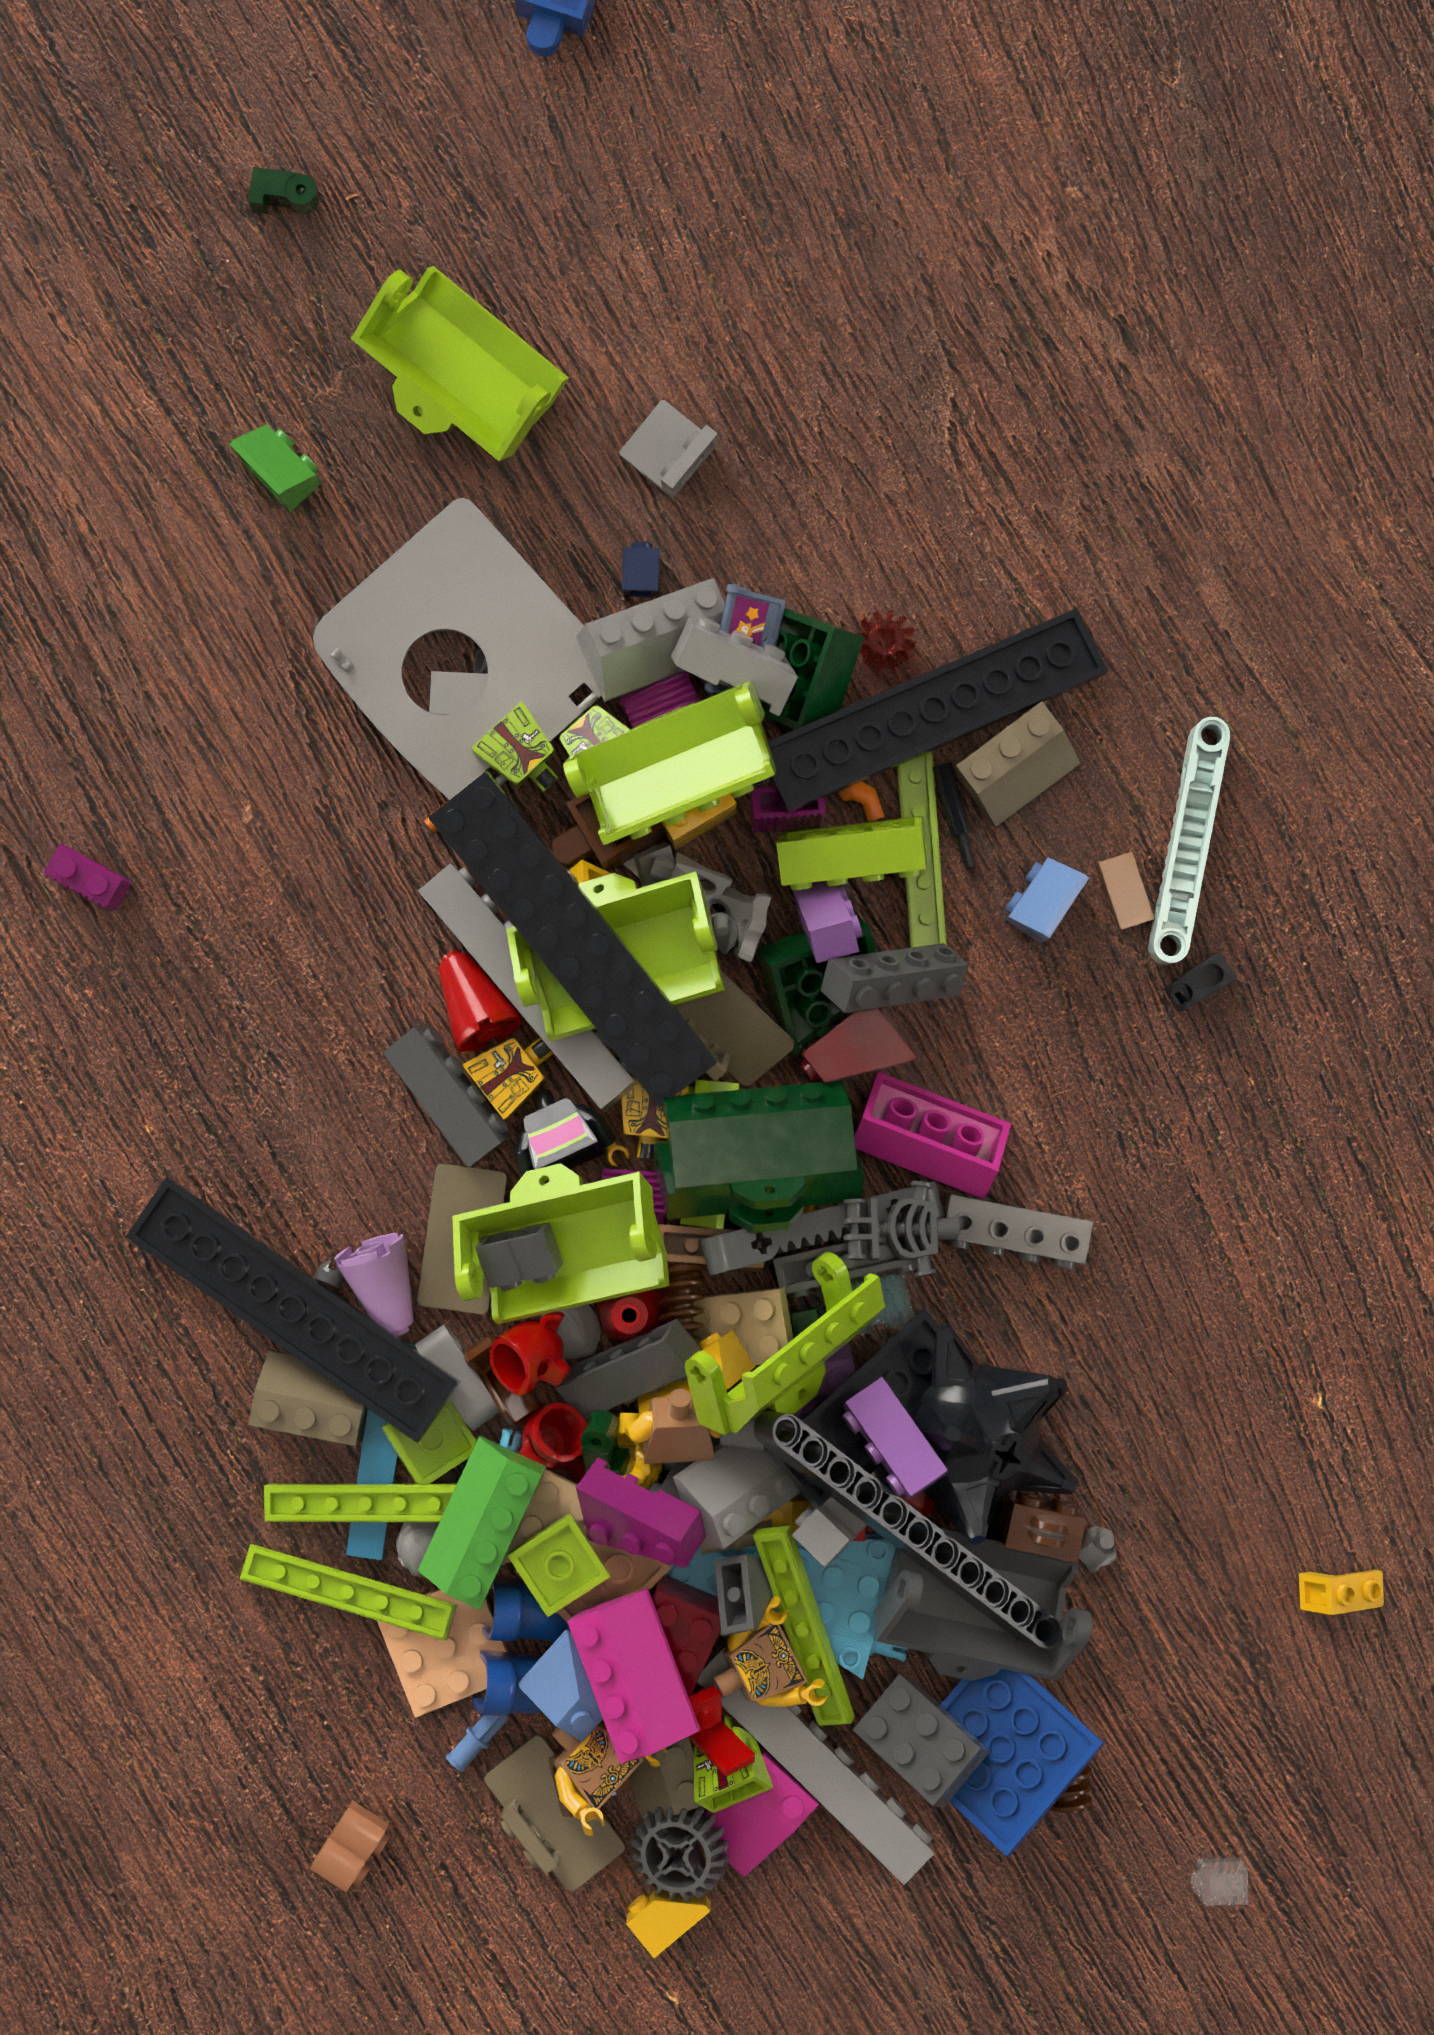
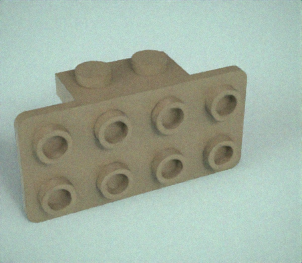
[674,971,794,1086]
[417,1164,507,1314]
[484,1734,625,1891]

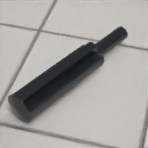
[932,763,975,870]

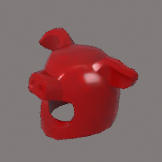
[490,1312,571,1396]
[518,1402,587,1483]

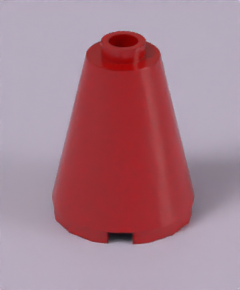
[438,950,522,1054]
[596,1289,668,1344]

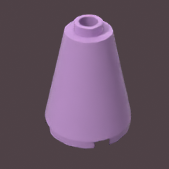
[334,1233,414,1336]

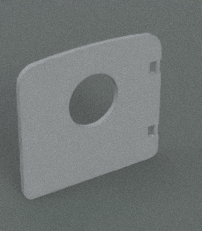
[313,498,602,800]

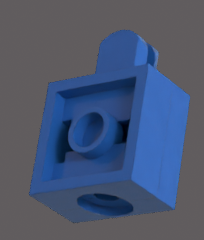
[515,0,596,57]

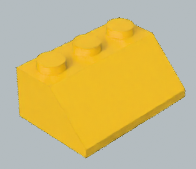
[638,1330,756,1414]

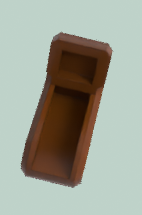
[464,1335,541,1425]

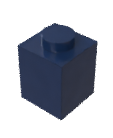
[622,542,660,598]

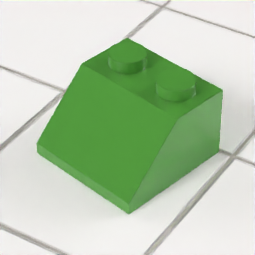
[229,424,321,513]

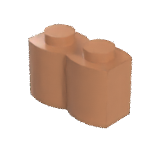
[310,1800,390,1892]

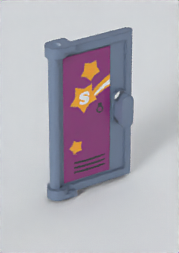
[704,584,786,702]

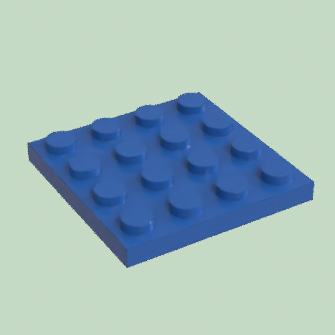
[941,1669,1105,1857]

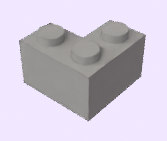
[792,1486,867,1567]

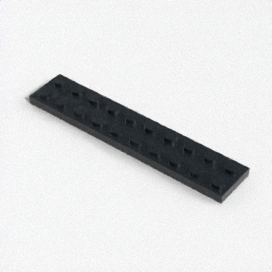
[767,608,1108,814]
[428,771,718,1107]
[126,1177,461,1443]

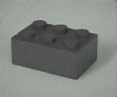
[853,1673,990,1808]

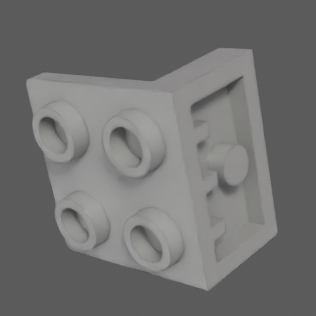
[619,400,718,498]

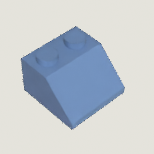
[1005,857,1089,944]

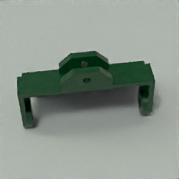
[654,1080,864,1233]

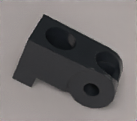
[1163,952,1237,1013]

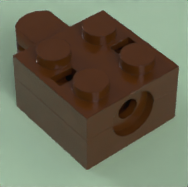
[552,793,668,872]
[998,1491,1087,1563]

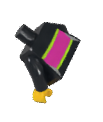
[515,1090,629,1184]

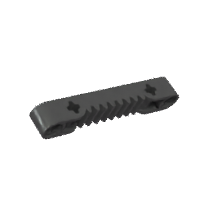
[700,1181,945,1276]

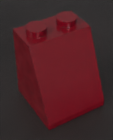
[799,1008,916,1083]

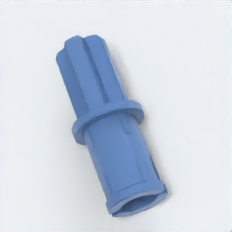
[446,1715,509,1772]

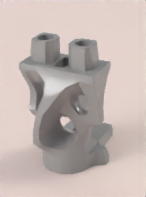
[643,853,771,962]

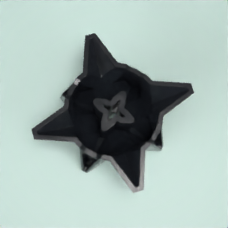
[869,1324,1079,1545]

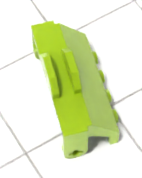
[351,266,569,461]
[563,680,776,845]
[506,871,725,1042]
[452,1163,669,1324]
[685,1252,885,1435]

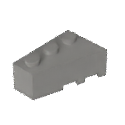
[671,617,798,716]

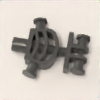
[843,1181,960,1277]

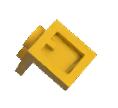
[1299,1570,1384,1615]

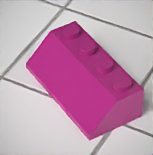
[854,1072,1011,1199]
[567,1588,700,1764]

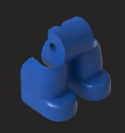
[473,1576,571,1716]

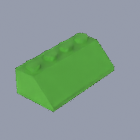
[418,1436,546,1610]

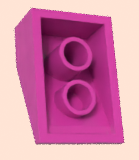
[702,1746,818,1877]

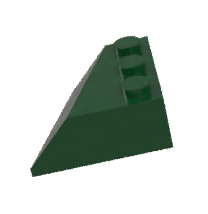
[760,608,864,729]
[756,912,876,1057]

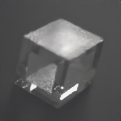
[1192,1858,1249,1906]

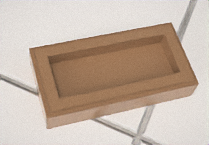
[1097,852,1155,931]

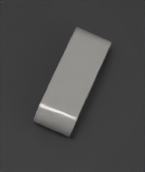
[415,1324,500,1431]

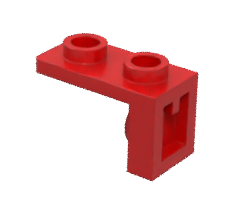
[688,1685,755,1776]

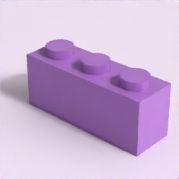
[792,881,862,963]
[842,1377,948,1500]

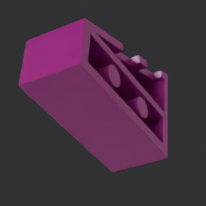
[576,1457,706,1568]

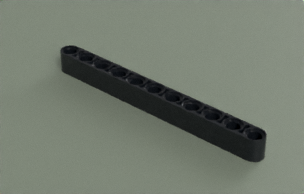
[754,1411,1060,1648]

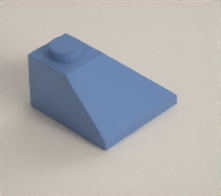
[518,1629,603,1742]

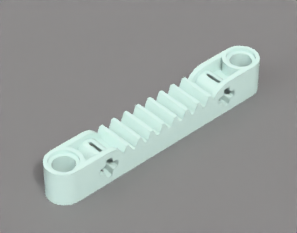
[1148,717,1230,965]

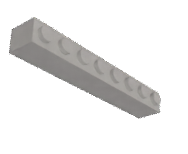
[418,863,637,1112]
[697,1641,935,1885]

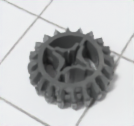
[631,1806,729,1902]

